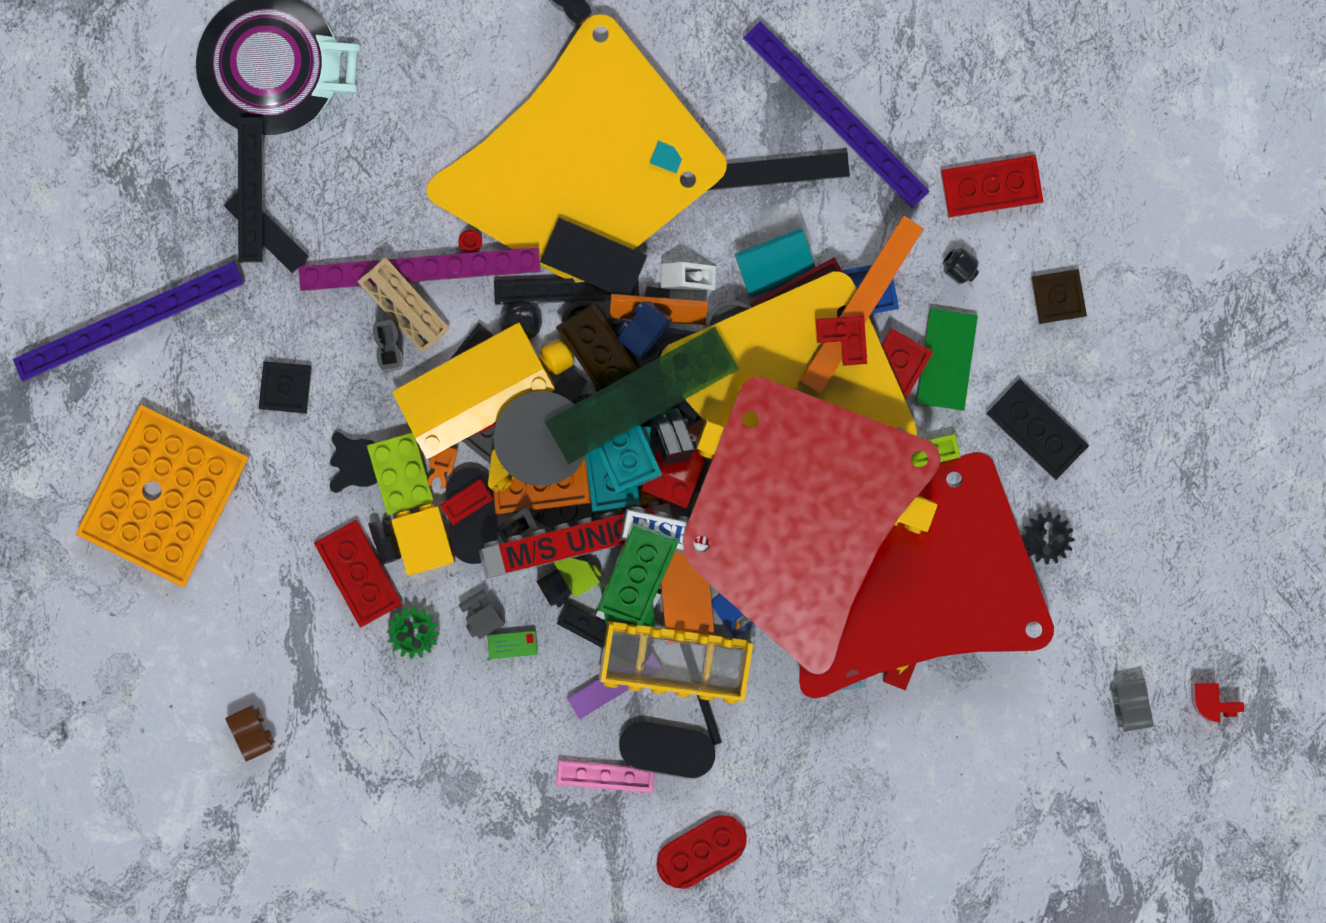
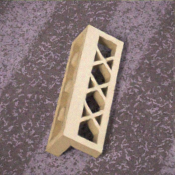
[357,257,450,353]

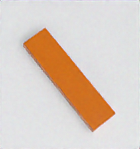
[609,294,708,325]

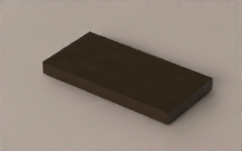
[556,303,648,397]

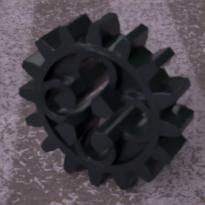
[1021,512,1075,565]

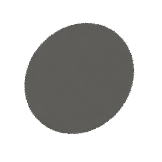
[494,391,589,486]

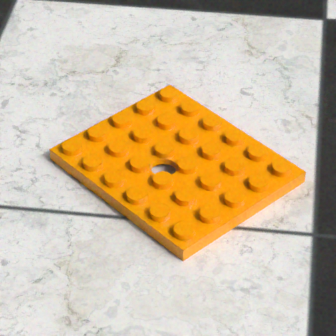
[75,404,249,588]

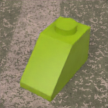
[554,558,602,598]

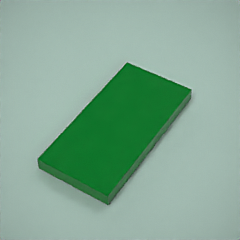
[916,308,978,411]
[597,523,679,626]

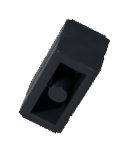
[649,408,696,466]

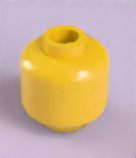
[539,339,574,375]

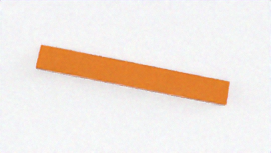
[800,216,924,394]

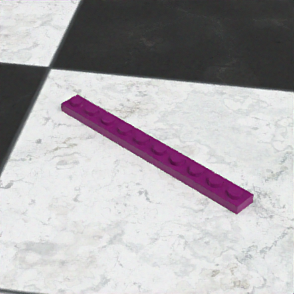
[298,247,541,291]

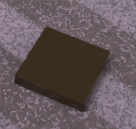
[1031,269,1087,325]

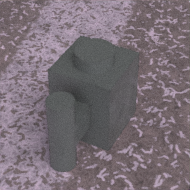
[458,589,505,640]

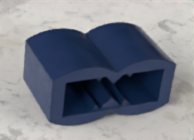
[618,301,673,358]

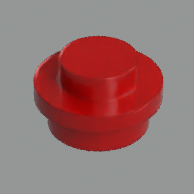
[458,230,482,253]

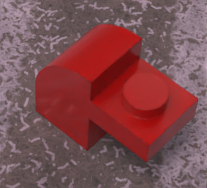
[1191,683,1244,722]

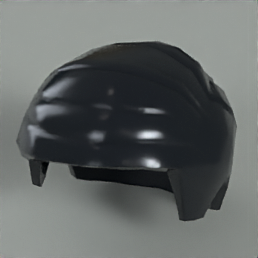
[500,302,542,340]

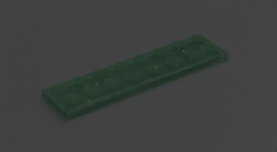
[545,327,739,465]

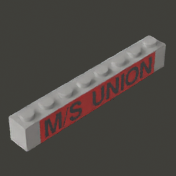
[479,500,673,579]

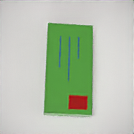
[487,631,538,659]

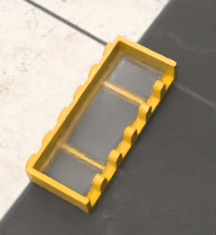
[598,621,753,704]

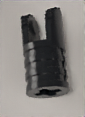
[368,518,402,565]

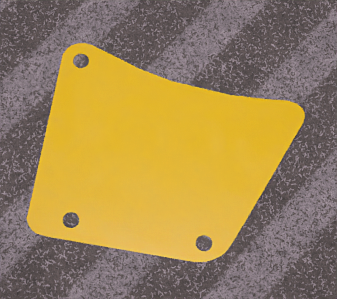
[426,14,727,282]
[660,272,917,436]

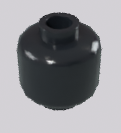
[942,248,979,284]

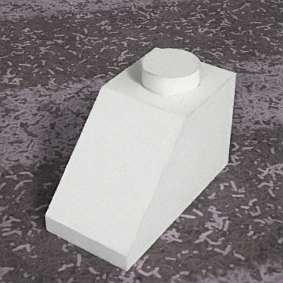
[661,262,716,290]

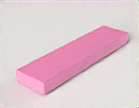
[556,760,654,793]

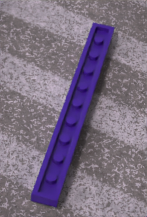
[743,21,930,209]
[12,262,244,382]

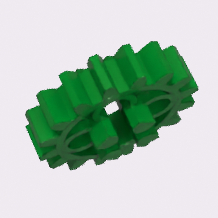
[386,606,440,659]

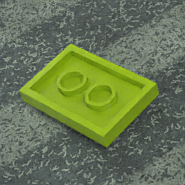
[367,432,434,515]

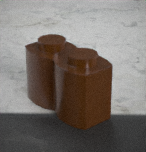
[225,705,275,762]

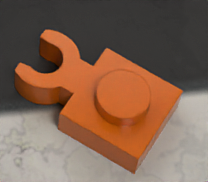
[428,448,458,489]

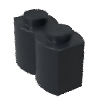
[549,0,592,29]

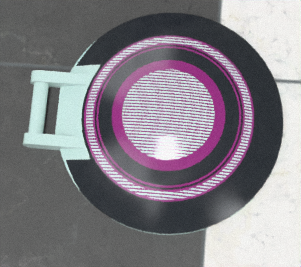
[196,0,360,136]

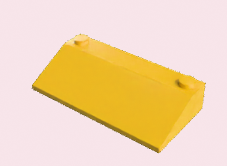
[392,322,555,459]

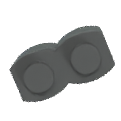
[373,319,403,372]
[1111,679,1154,732]

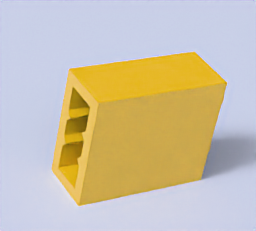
[391,503,455,576]

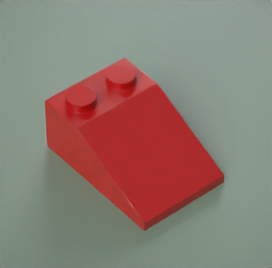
[641,432,707,509]

